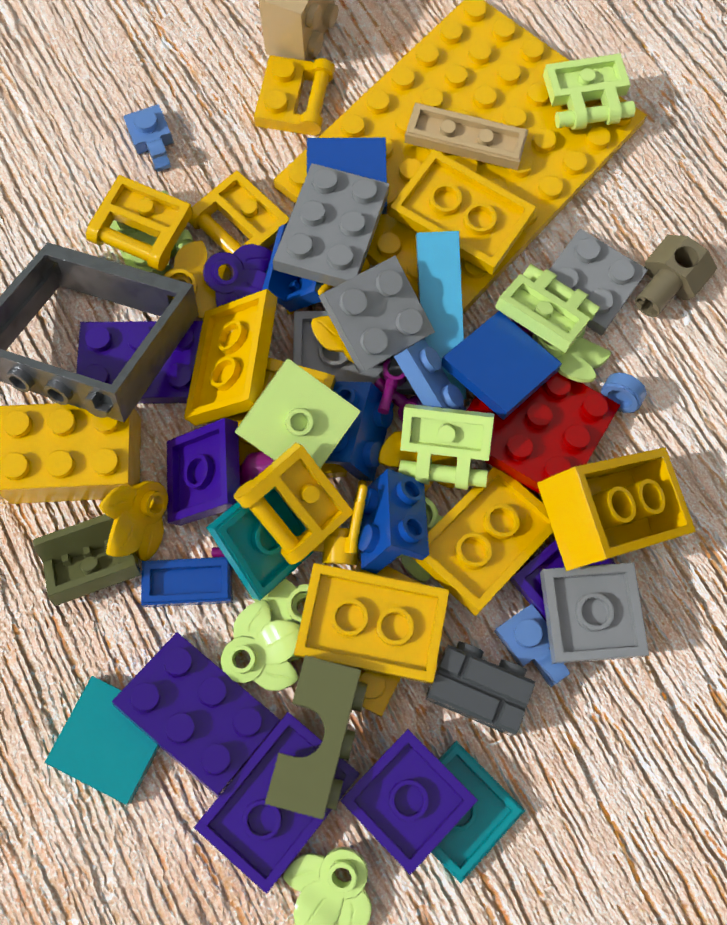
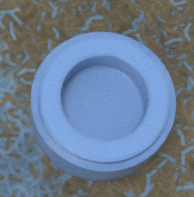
[601,373,647,413]

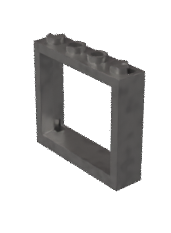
[0,242,199,422]

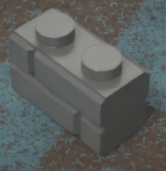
[425,641,535,736]

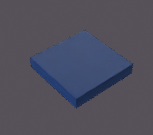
[307,137,387,214]
[441,311,562,420]

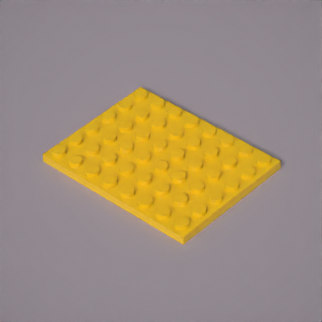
[274,0,647,314]

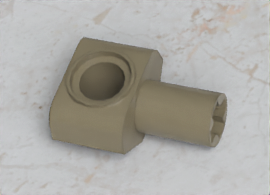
[635,234,718,317]

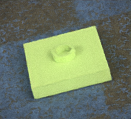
[234,358,361,469]

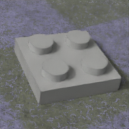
[549,228,648,336]
[319,256,435,373]
[540,562,649,664]

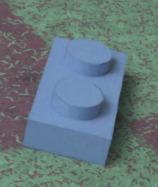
[394,339,467,410]

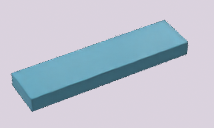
[416,231,467,400]

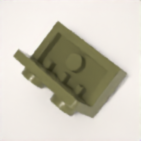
[33,514,141,606]

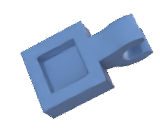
[123,104,174,172]
[494,604,570,687]

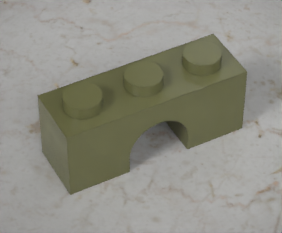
[265,655,368,820]

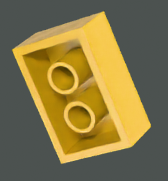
[0,403,141,504]
[537,447,696,571]

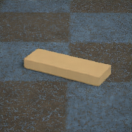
[404,102,528,170]

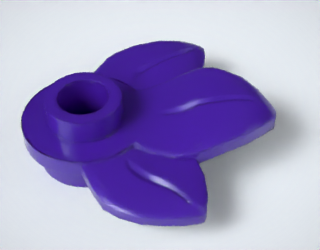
[203,244,272,307]

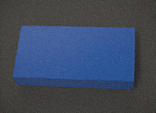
[141,557,233,608]

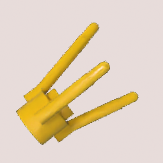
[313,480,368,565]

